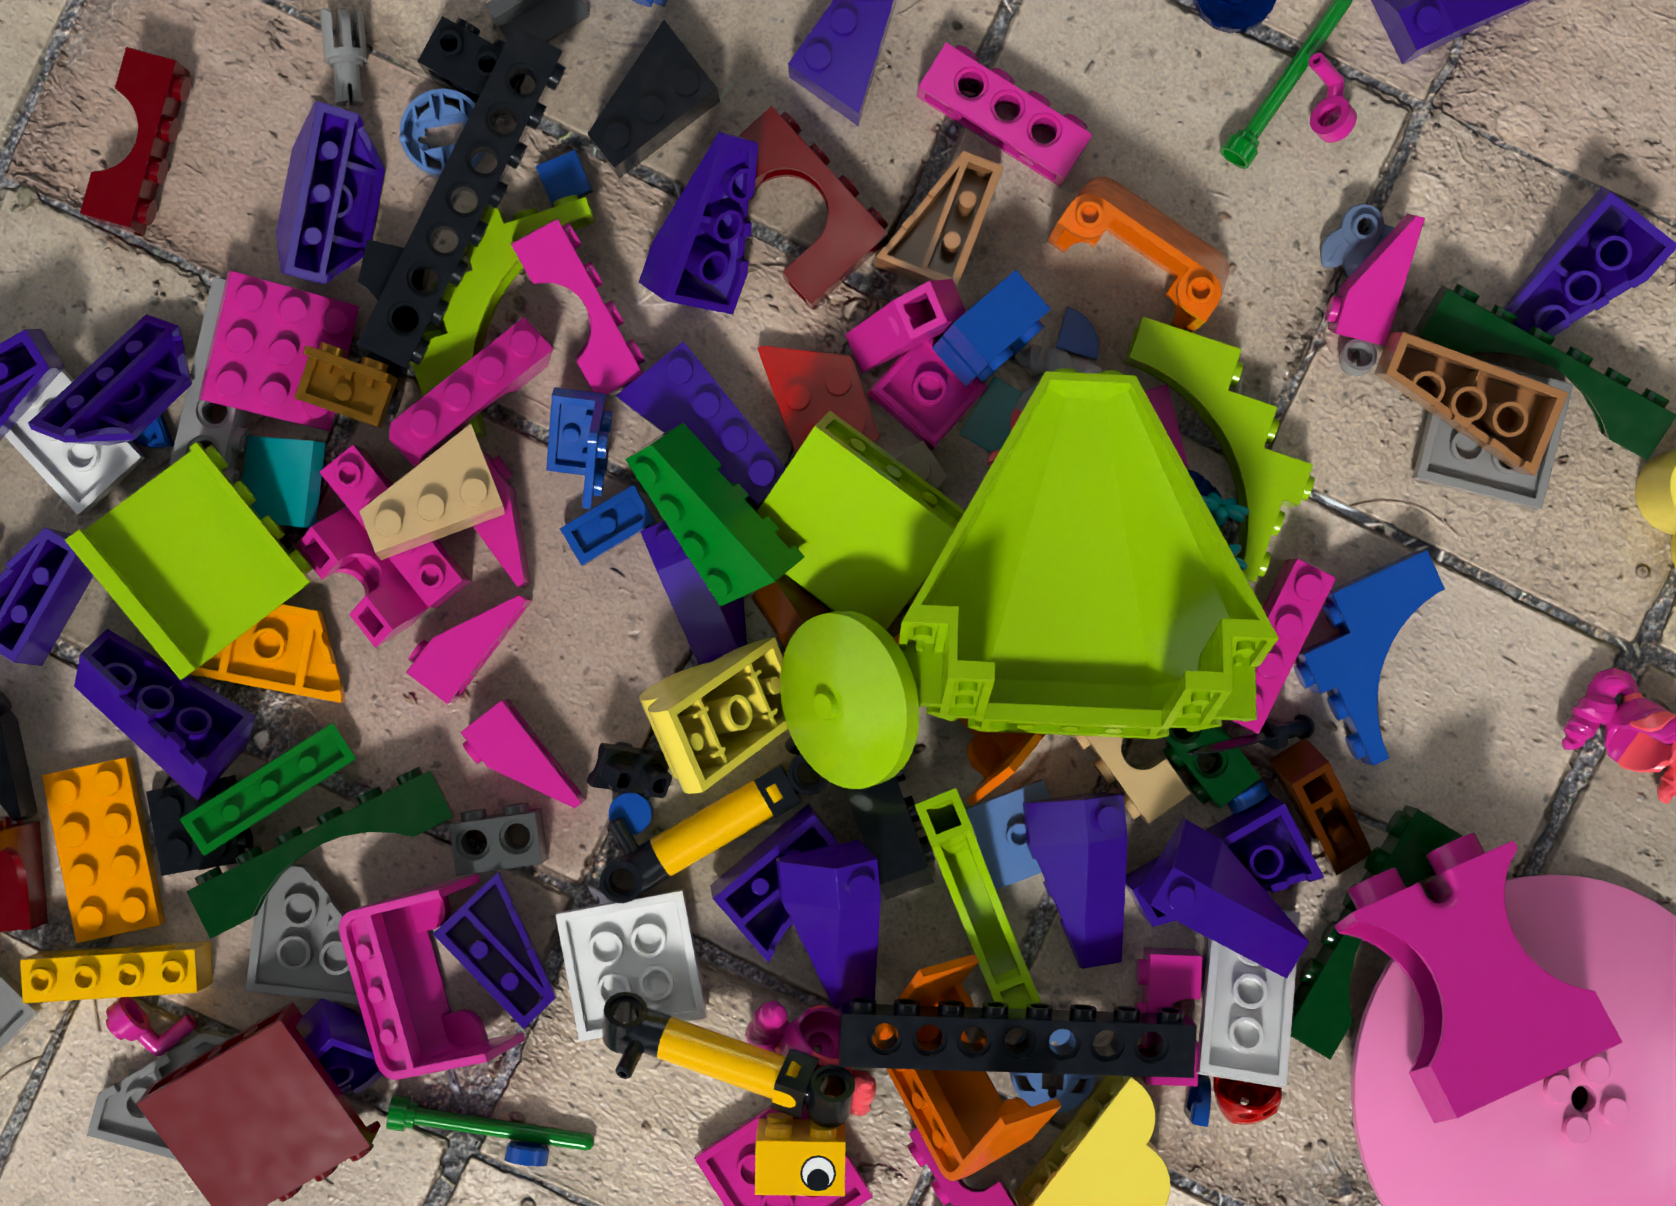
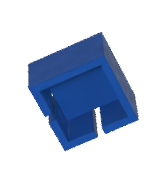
[932,270,1051,387]

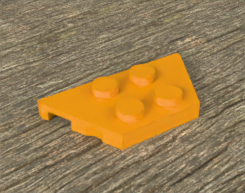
[191,604,346,703]

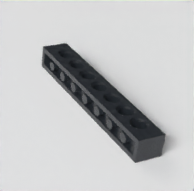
[357,25,566,370]
[837,997,1197,1078]

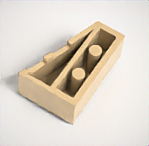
[359,424,505,560]

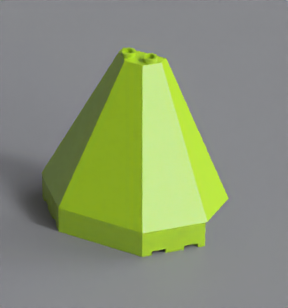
[898,368,1279,739]

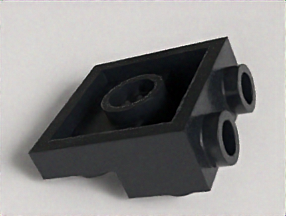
[146,775,254,876]

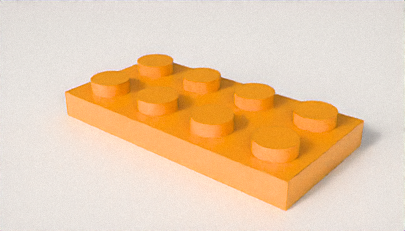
[42,756,166,943]

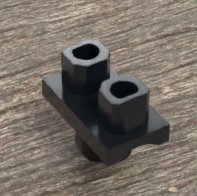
[587,742,672,798]

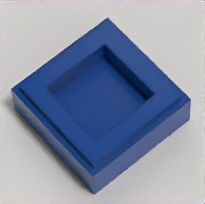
[536,150,593,208]

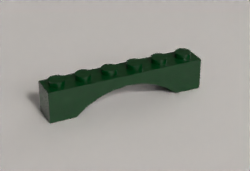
[1414,283,1676,460]
[186,767,455,939]
[1291,805,1463,1060]

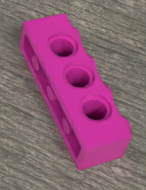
[917,42,1093,187]
[319,445,471,608]

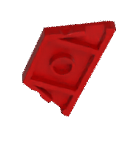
[757,346,880,454]

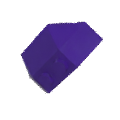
[276,101,385,284]
[28,314,192,446]

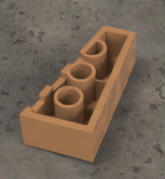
[1374,332,1569,476]

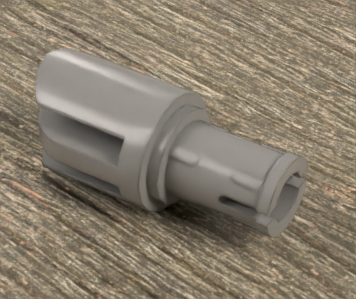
[320,8,368,107]

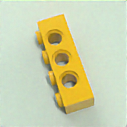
[20,941,213,1004]

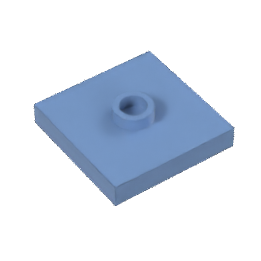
[965,779,1051,890]

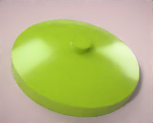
[780,610,919,789]

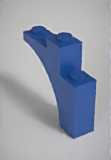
[1294,550,1445,766]

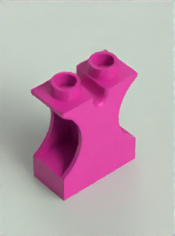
[1334,832,1623,1123]

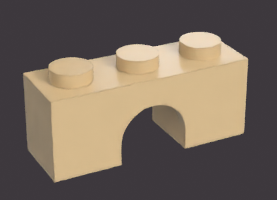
[1072,735,1191,824]

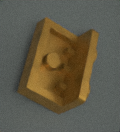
[294,342,398,428]

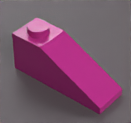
[1325,214,1425,346]
[473,452,531,588]
[406,595,532,704]
[460,699,586,808]

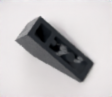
[0,691,38,822]

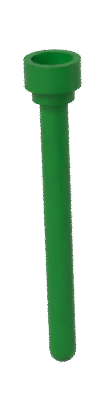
[1220,0,1353,169]
[386,1094,595,1151]

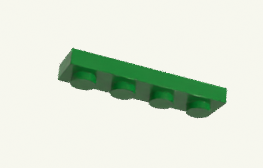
[179,723,356,856]

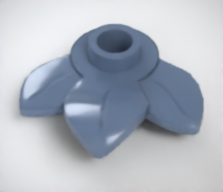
[1321,204,1394,278]

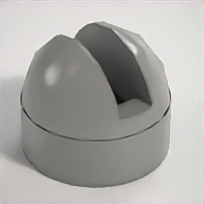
[1339,339,1377,376]

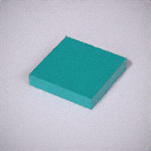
[242,436,325,528]

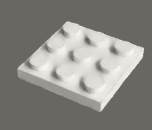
[555,888,707,1042]

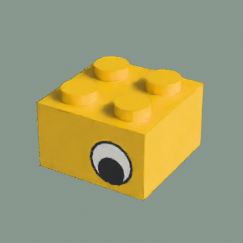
[755,1112,846,1196]

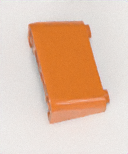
[1047,176,1229,333]

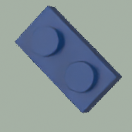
[559,485,657,566]

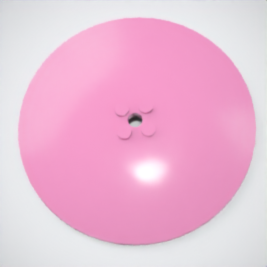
[1351,874,1676,1206]

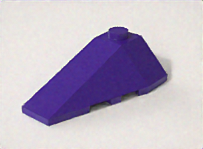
[1371,0,1535,65]
[639,131,759,315]
[640,521,747,665]
[1138,817,1309,979]

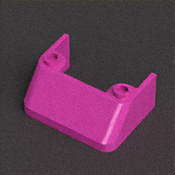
[339,873,525,1080]

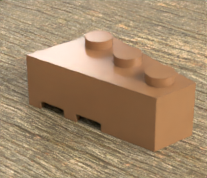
[874,151,1004,288]

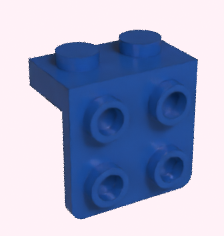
[546,387,613,509]

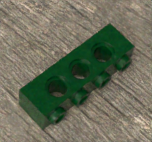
[1162,726,1261,809]

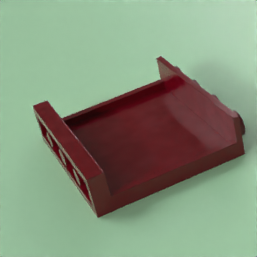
[136,1002,381,1206]

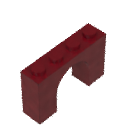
[739,106,888,310]
[0,816,48,932]

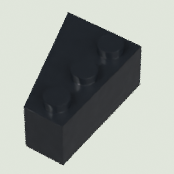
[587,20,720,179]
[845,769,935,900]

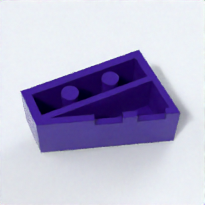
[788,0,897,126]
[0,527,94,666]
[433,872,557,1029]

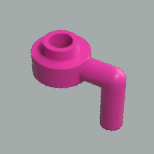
[1308,53,1357,143]
[106,997,198,1056]

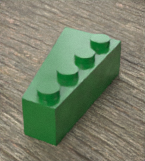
[625,423,805,606]

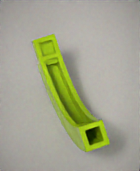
[915,788,1042,1009]

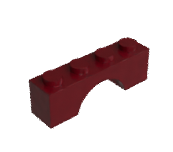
[80,47,191,235]

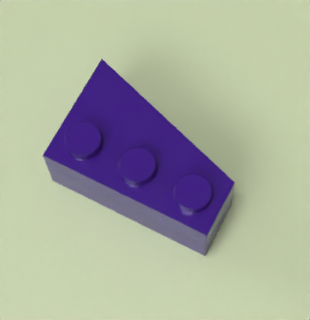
[0,329,65,441]
[710,803,840,963]

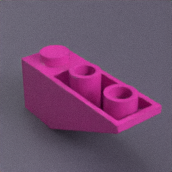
[845,279,967,373]

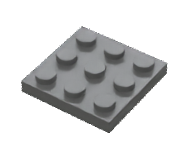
[1412,360,1573,510]

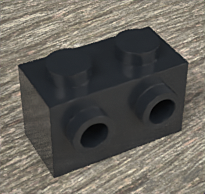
[417,16,522,101]

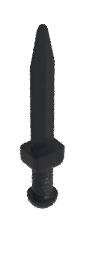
[1187,714,1315,755]

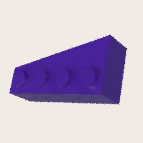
[616,341,786,506]
[74,629,256,802]
[1125,794,1324,927]

